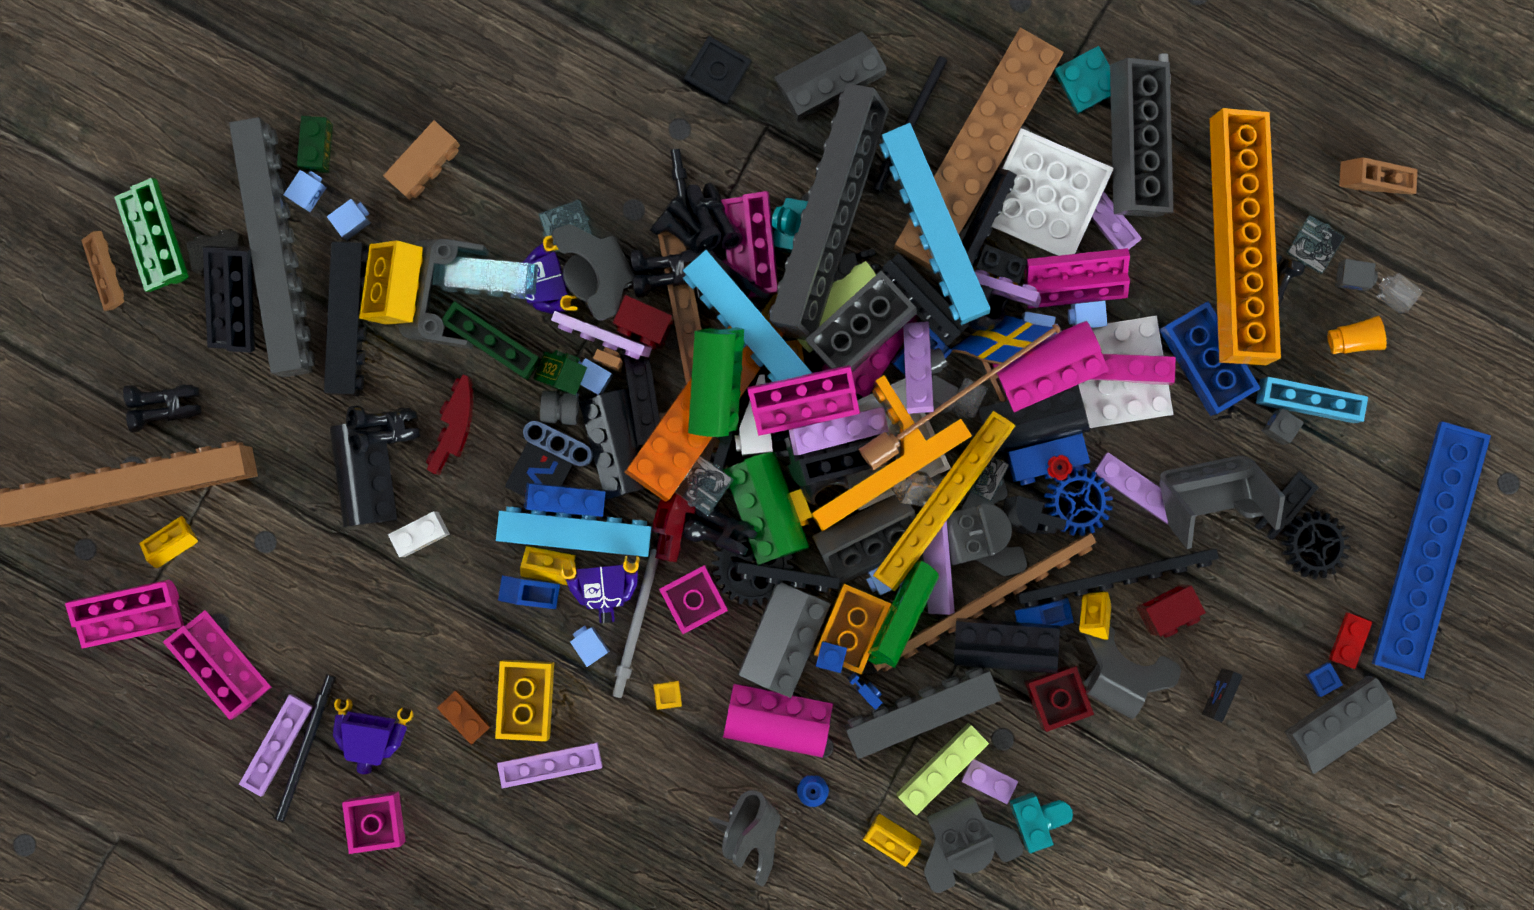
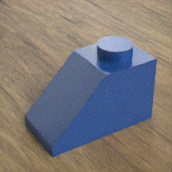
[498,575,560,609]
[1015,598,1074,627]

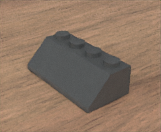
[774,31,887,122]
[805,271,917,372]
[812,491,916,586]
[737,582,831,698]
[1284,676,1397,774]

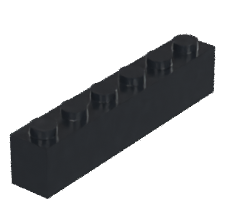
[324,242,369,396]

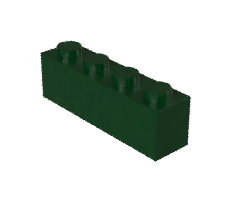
[442,301,541,381]

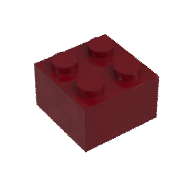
[613,295,674,350]
[1136,584,1206,638]
[1024,664,1094,732]

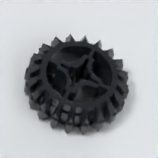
[1280,511,1351,579]

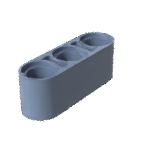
[523,421,594,467]

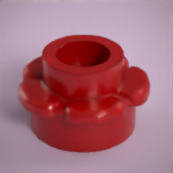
[1047,455,1072,480]

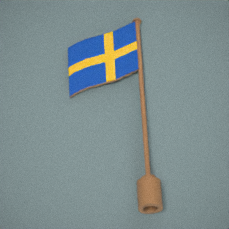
[859,316,1060,471]

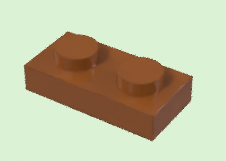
[437,690,491,745]

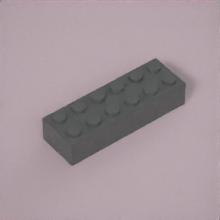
[1110,58,1173,217]
[844,667,1001,759]

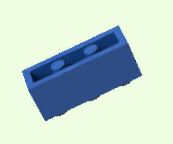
[1006,433,1090,486]
[524,483,606,517]

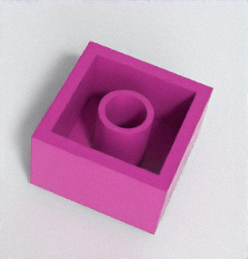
[659,565,728,634]
[342,791,406,854]

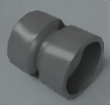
[540,390,580,425]

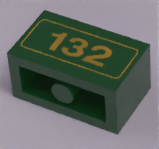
[297,116,333,173]
[533,350,587,396]

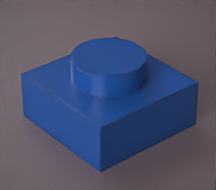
[816,641,847,673]
[1306,662,1343,697]

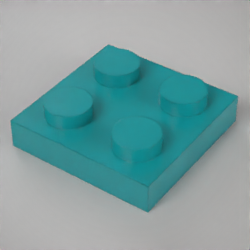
[1054,46,1111,115]

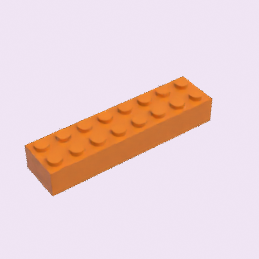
[624,325,784,502]

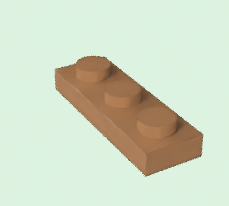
[81,231,124,311]

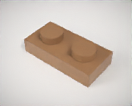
[593,347,624,373]

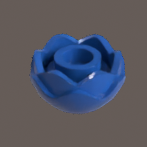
[797,775,829,807]

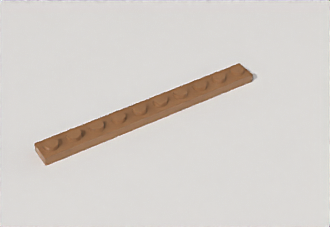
[658,232,728,475]
[872,533,1096,672]

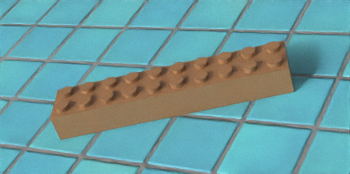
[893,27,1064,272]
[0,441,258,528]

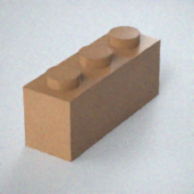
[383,120,460,200]

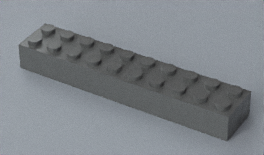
[769,83,889,340]
[229,117,315,378]

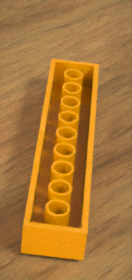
[1209,108,1281,365]

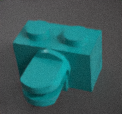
[772,198,808,254]
[1009,792,1073,853]

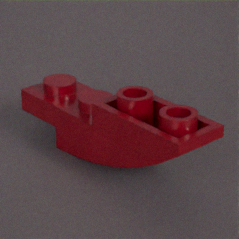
[426,374,474,475]
[651,462,703,562]

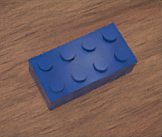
[1159,301,1261,416]

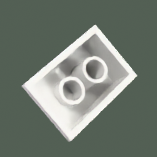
[735,375,773,457]

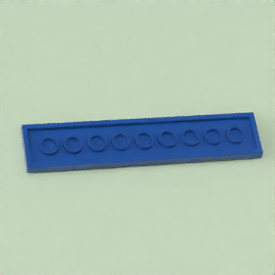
[1372,421,1491,679]

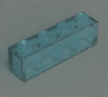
[432,257,538,299]

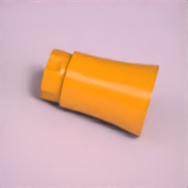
[1327,316,1387,354]

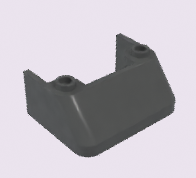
[398,239,489,349]
[1159,456,1285,549]

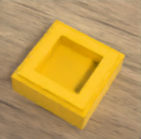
[653,681,682,710]

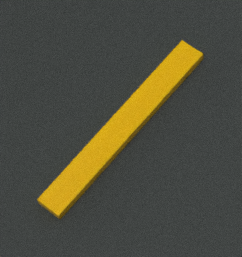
[873,411,1015,591]

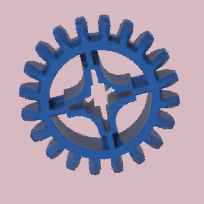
[1044,468,1113,536]

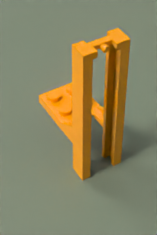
[811,376,972,531]

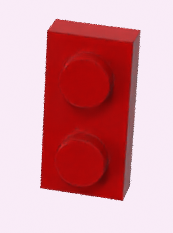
[1329,613,1372,669]

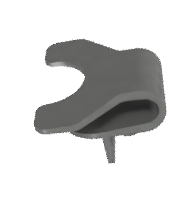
[552,224,635,320]
[947,477,1027,576]
[1084,626,1181,719]
[708,790,780,887]
[924,796,1023,893]

